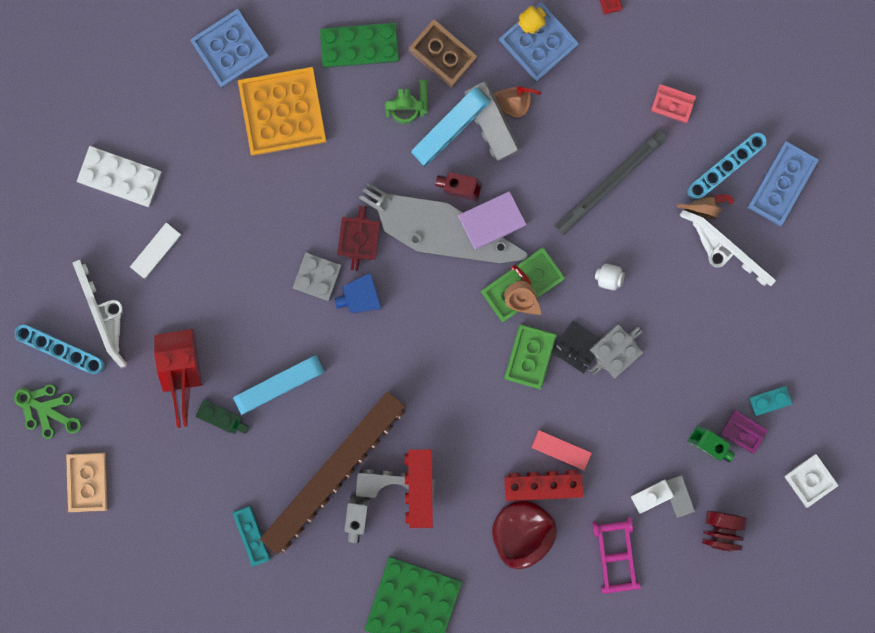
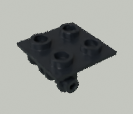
[552,321,600,374]

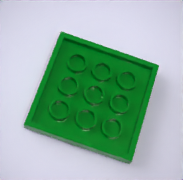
[364,556,462,633]

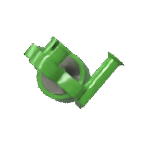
[385,80,429,124]

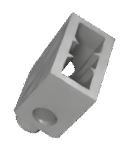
[345,495,370,543]

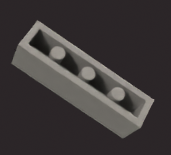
[464,81,521,161]

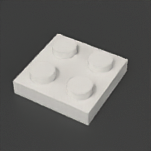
[784,454,839,508]

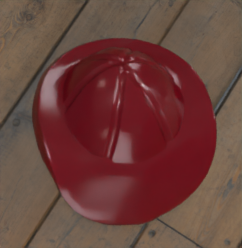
[492,501,557,569]

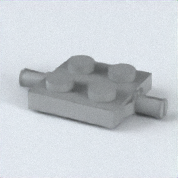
[589,324,643,378]

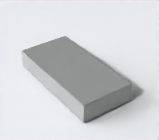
[666,475,695,518]

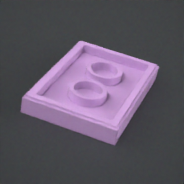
[458,192,526,250]

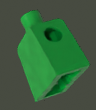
[687,426,735,463]

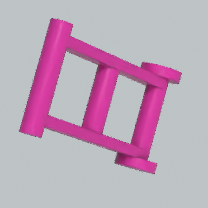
[592,517,640,594]

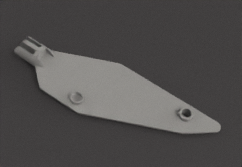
[358,182,527,263]

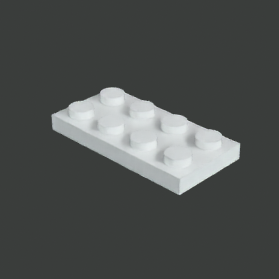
[77,146,162,208]

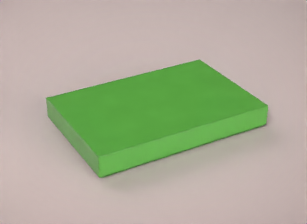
[504,324,557,390]

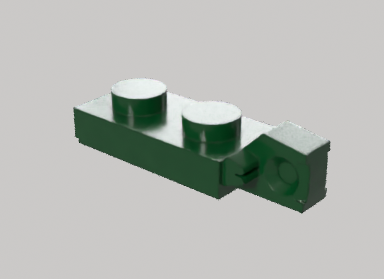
[195,399,249,434]

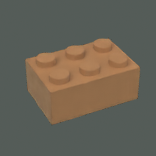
[409,19,477,89]

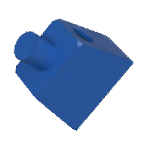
[334,273,381,313]

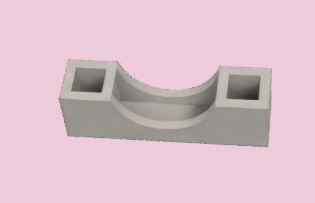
[356,469,435,500]

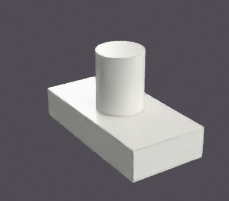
[631,479,674,514]

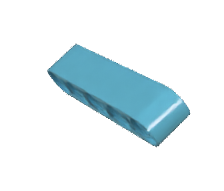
[411,87,490,167]
[687,133,766,200]
[15,325,105,374]
[233,355,325,415]

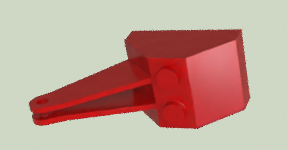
[154,329,202,428]

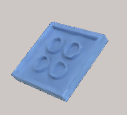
[498,2,579,82]
[190,9,269,88]

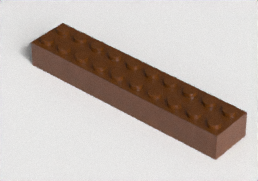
[259,391,406,555]

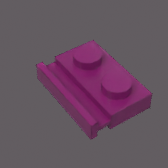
[720,410,768,454]

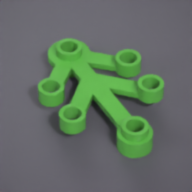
[14,384,82,439]

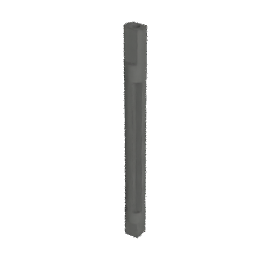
[555,129,668,235]

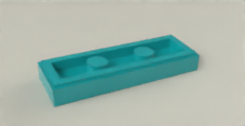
[232,506,271,567]

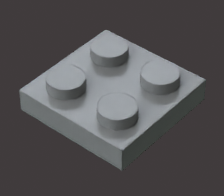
[293,252,342,302]

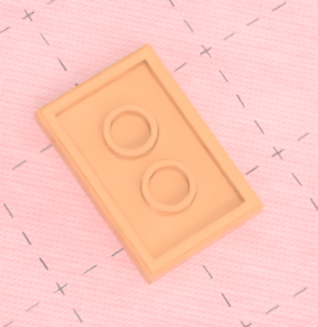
[66,453,108,512]

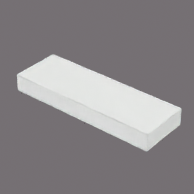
[130,223,182,279]

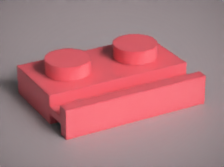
[651,84,696,123]

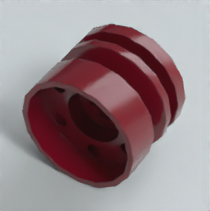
[701,510,747,551]

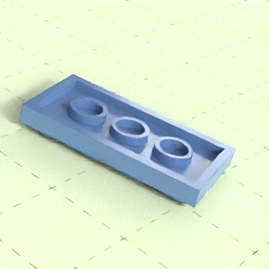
[747,141,819,227]

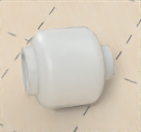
[595,264,625,290]

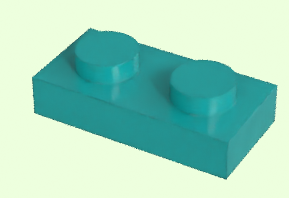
[749,386,792,416]

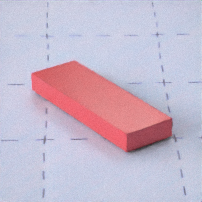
[531,430,592,470]

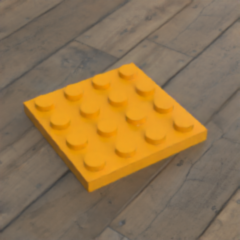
[238,67,327,156]

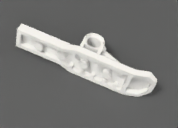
[680,210,776,286]
[72,260,127,369]

